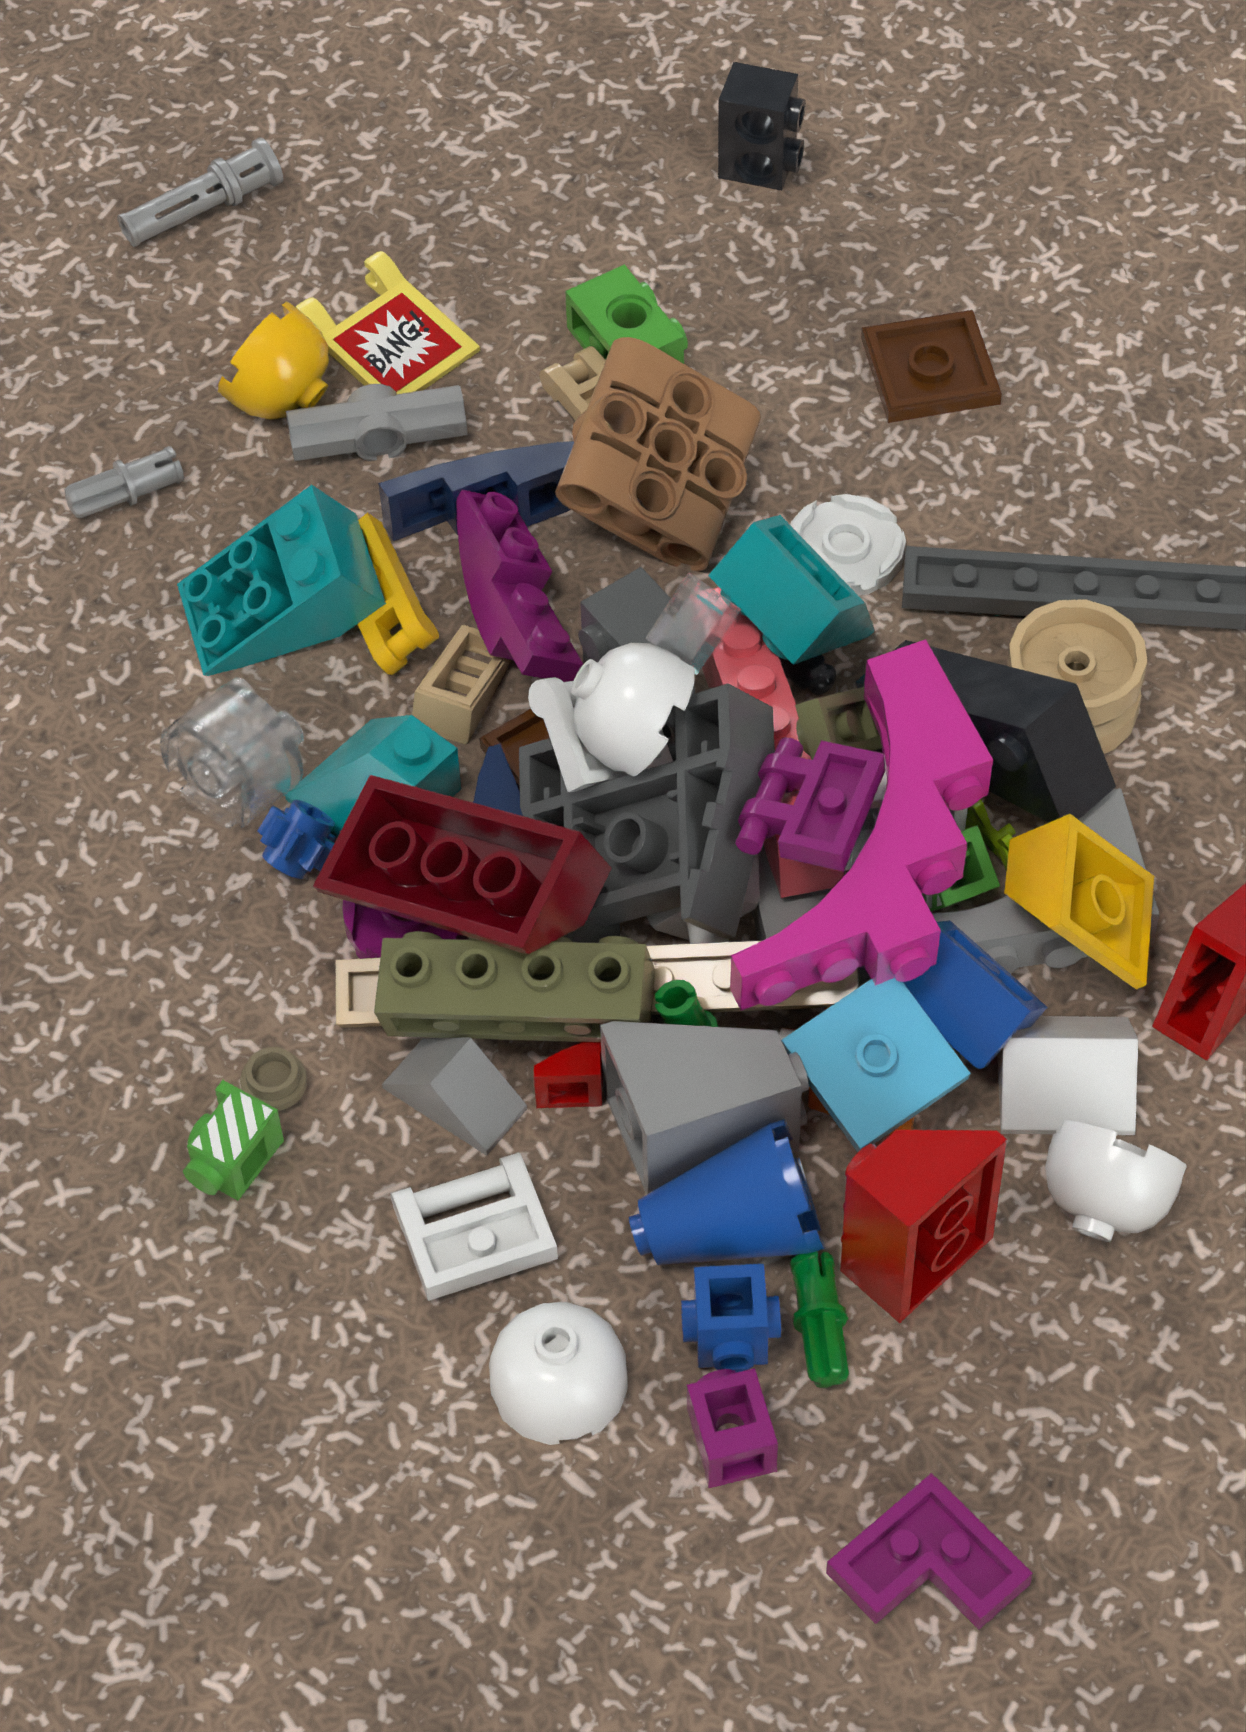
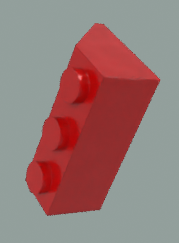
[840,1130,1007,1324]

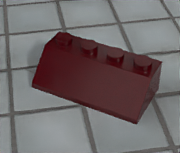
[313,775,612,954]

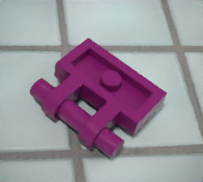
[735,737,885,872]

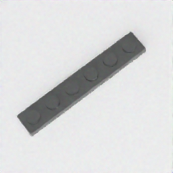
[902,546,1246,630]

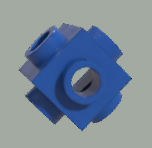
[681,1264,781,1372]

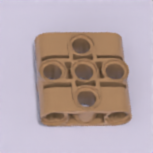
[555,337,761,572]

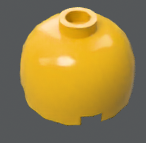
[218,302,329,420]

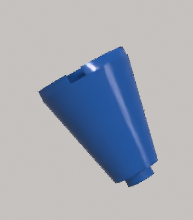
[629,1119,825,1265]

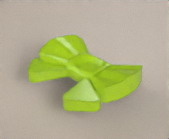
[965,799,1016,872]

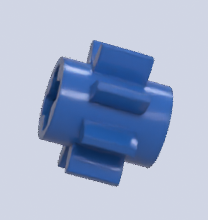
[257,800,336,879]

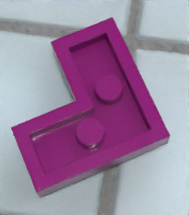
[826,1473,1033,1630]

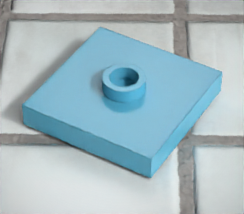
[781,978,971,1152]

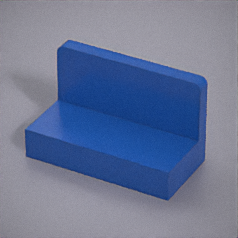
[903,920,1048,1069]

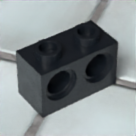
[718,62,806,191]

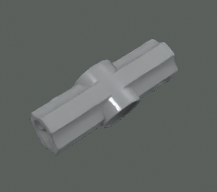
[286,384,468,461]

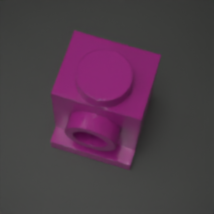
[687,1368,778,1488]

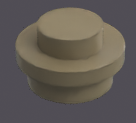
[240,1047,307,1111]

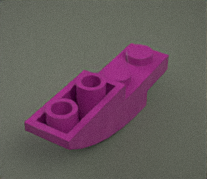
[457,489,583,682]

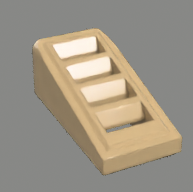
[412,625,511,744]

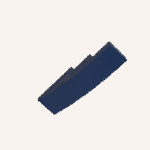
[378,441,574,541]

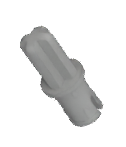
[64,446,184,518]

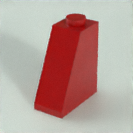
[1152,883,1246,1061]

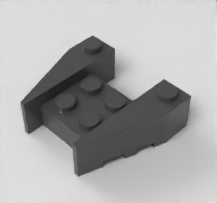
[519,683,775,943]

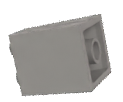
[600,1021,809,1194]

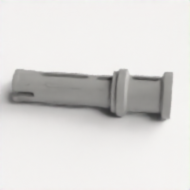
[117,137,283,247]

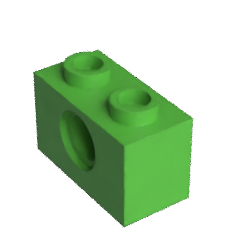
[565,264,688,364]

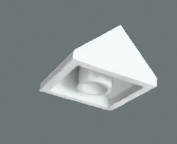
[997,1016,1138,1135]

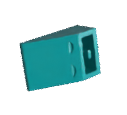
[177,484,386,676]
[708,515,875,665]

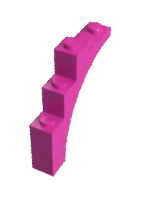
[730,639,993,1011]

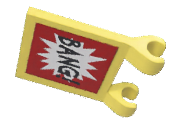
[296,251,480,394]

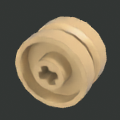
[1007,600,1147,754]

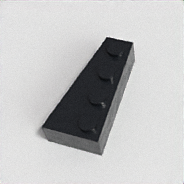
[855,640,1116,823]

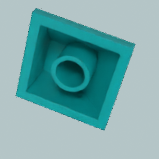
[285,715,462,838]

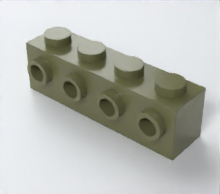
[374,931,655,1042]

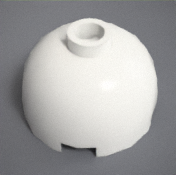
[571,643,695,776]
[1045,1120,1187,1242]
[489,1302,628,1445]

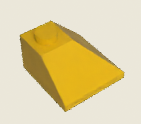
[1004,814,1154,989]

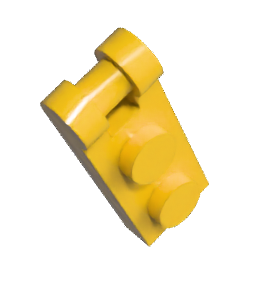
[358,512,439,675]

